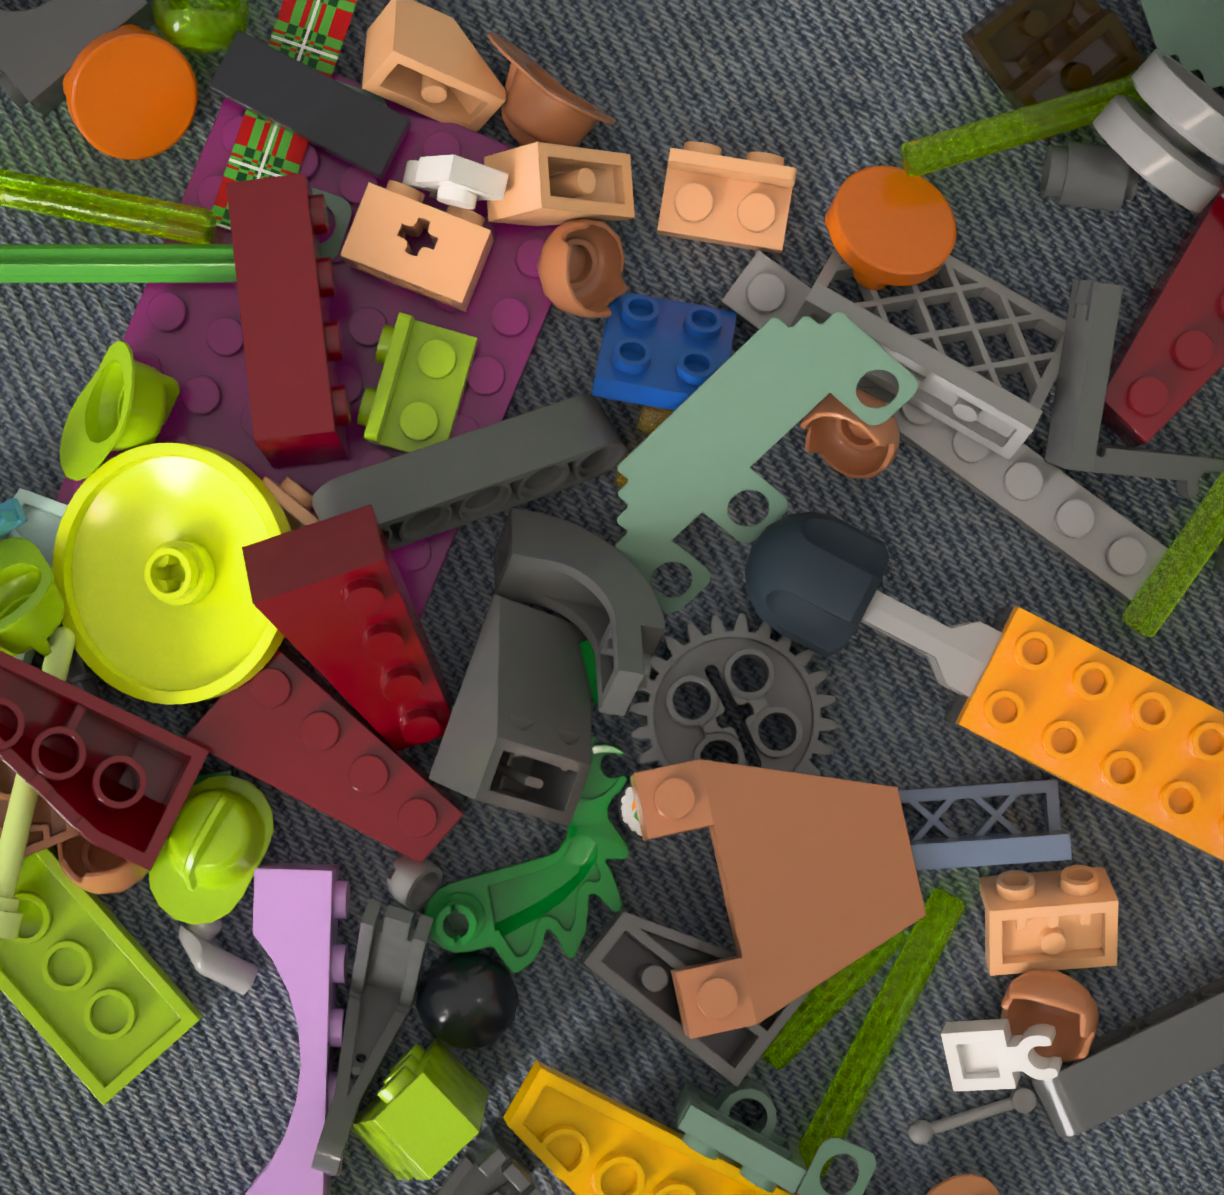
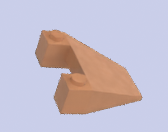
[630,759,926,1039]

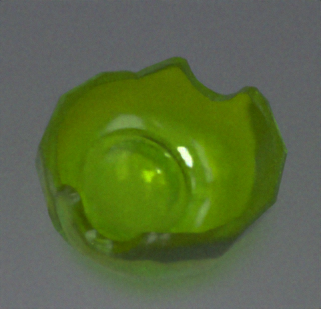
[152,0,249,55]

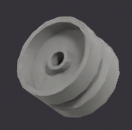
[1092,49,1224,213]

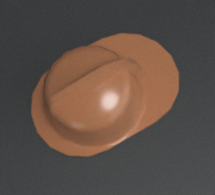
[488,31,616,147]

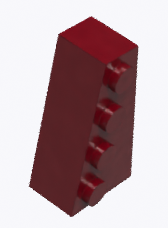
[226,173,351,468]
[1101,176,1224,447]
[242,504,452,751]
[184,643,468,863]

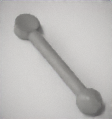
[908,1086,1037,1145]

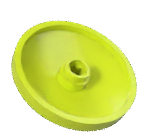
[52,443,291,705]

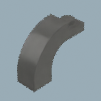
[494,508,666,716]

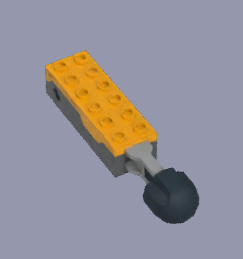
[745,511,1224,864]

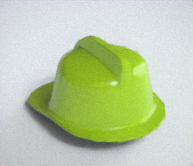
[60,340,180,481]
[0,537,65,657]
[148,775,274,925]

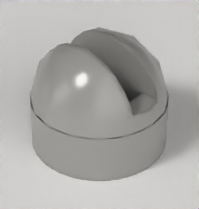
[386,855,443,911]

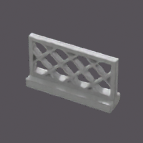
[790,249,1067,460]

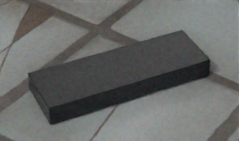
[208,30,412,180]

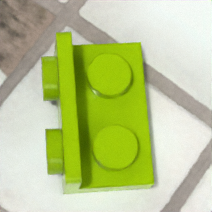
[357,312,478,453]

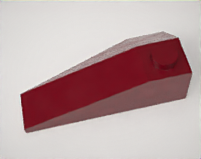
[0,650,209,871]

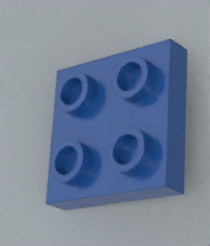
[592,292,737,411]

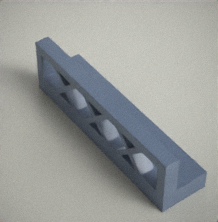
[898,778,1072,871]

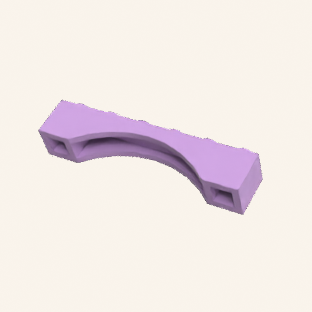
[245,862,350,1195]

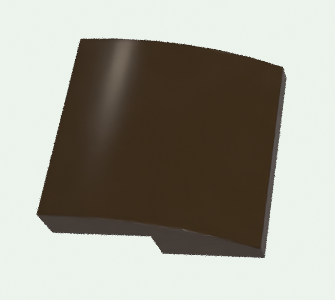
[961,0,1144,141]

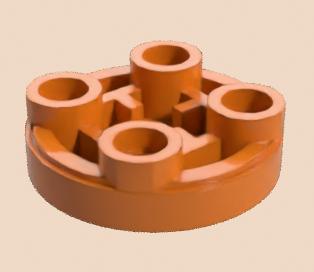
[62,24,198,160]
[825,165,957,290]

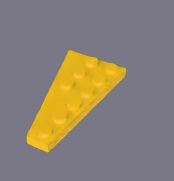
[503,1060,797,1195]

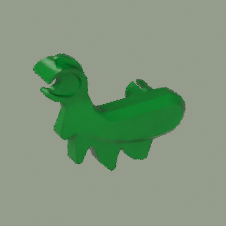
[425,736,629,973]

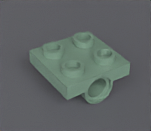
[674,1078,807,1194]

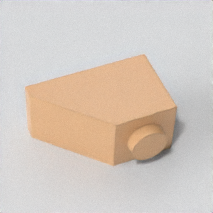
[362,0,506,132]
[484,142,635,226]

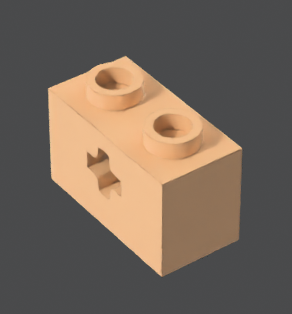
[340,180,494,312]

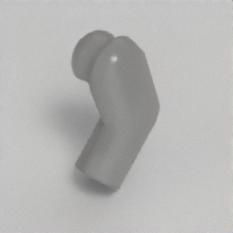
[178,919,258,995]

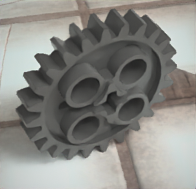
[629,613,838,776]

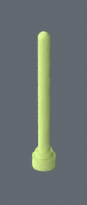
[0,627,76,940]

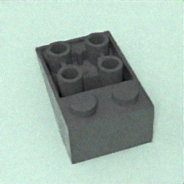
[428,594,591,826]

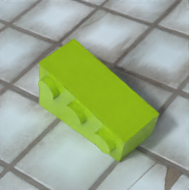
[351,1038,489,1180]

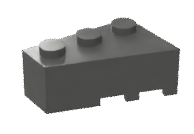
[578,911,812,1087]

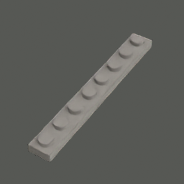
[720,250,1169,602]

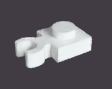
[402,155,509,209]
[941,1019,1063,1091]

